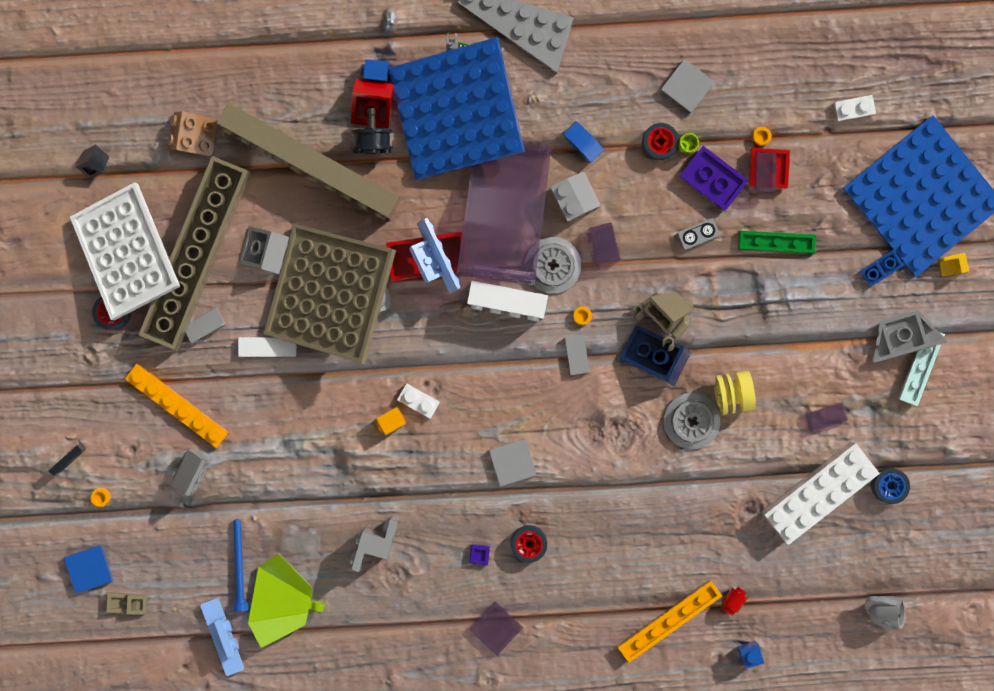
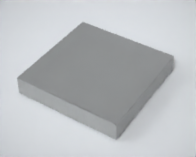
[661,59,715,113]
[489,439,537,487]

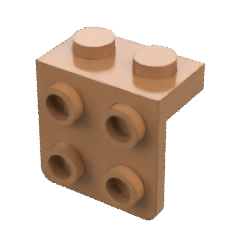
[167,111,217,156]

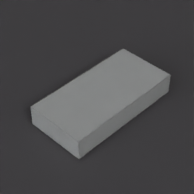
[565,334,590,375]

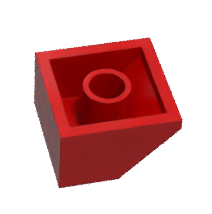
[351,79,394,129]

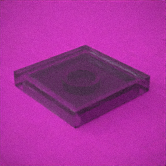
[469,601,523,655]

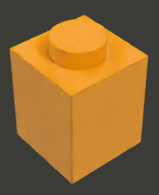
[375,406,407,435]

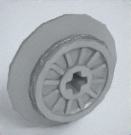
[525,237,581,293]
[664,393,721,449]

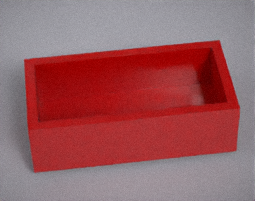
[386,231,468,282]

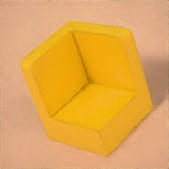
[938,253,969,277]

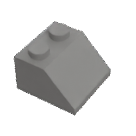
[550,172,601,223]
[239,226,289,274]
[171,448,212,496]

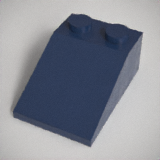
[619,325,691,386]

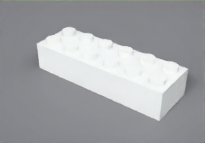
[761,442,880,545]

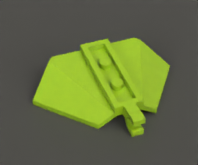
[248,553,325,648]

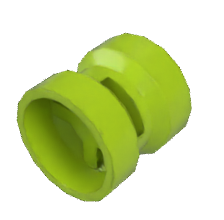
[678,133,699,154]

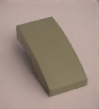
[106,592,147,615]

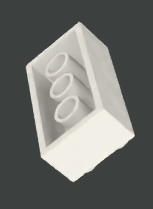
[467,281,548,322]

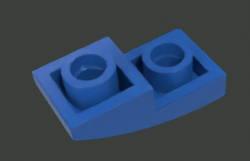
[562,121,604,163]
[860,249,904,287]

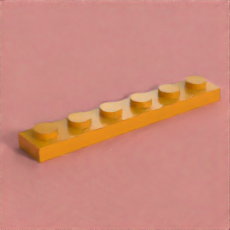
[125,364,229,448]
[617,580,722,663]

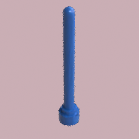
[233,519,249,612]

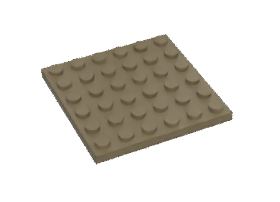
[264,224,396,364]

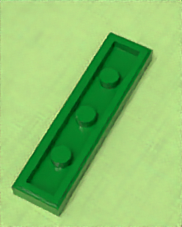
[738,231,816,254]

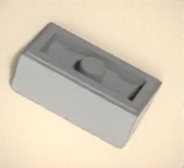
[186,308,226,344]

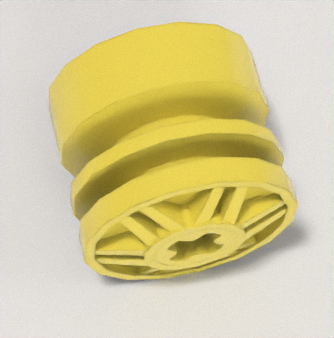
[714,371,756,415]

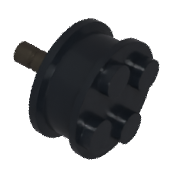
[350,108,393,154]

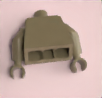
[632,292,693,351]

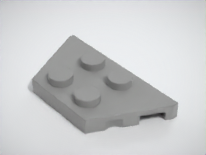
[873,310,947,364]

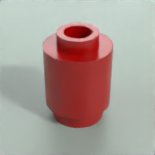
[721,586,748,616]

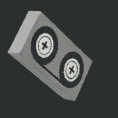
[677,218,720,250]

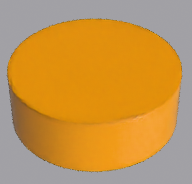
[751,127,772,147]
[573,306,592,325]
[90,488,111,507]

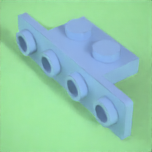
[409,218,460,293]
[200,598,244,676]

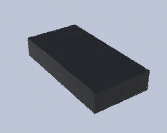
[48,444,86,476]

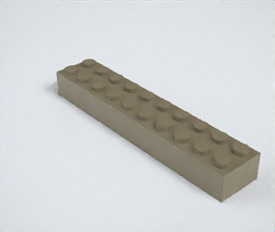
[217,103,401,221]
[139,156,251,350]

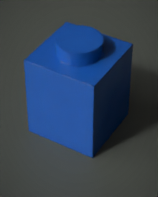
[361,59,390,83]
[737,641,764,669]

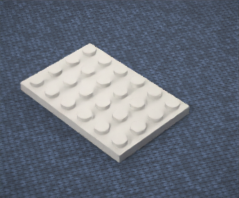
[70,182,180,320]

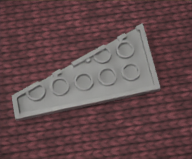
[458,0,574,73]

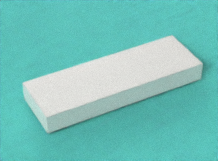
[238,337,297,357]

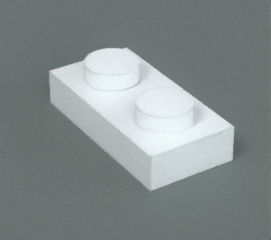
[833,95,876,122]
[397,383,440,419]

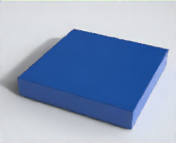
[64,544,113,593]

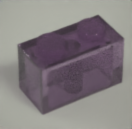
[586,222,621,266]

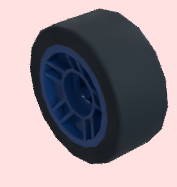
[871,467,910,504]

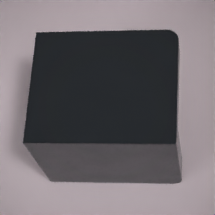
[76,144,109,179]

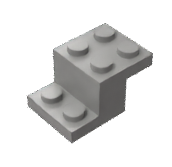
[350,516,400,572]

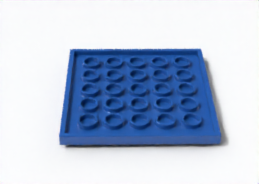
[389,37,525,180]
[842,115,994,277]

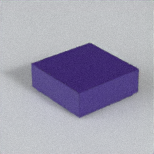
[469,544,490,565]

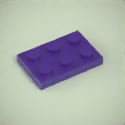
[679,146,749,211]

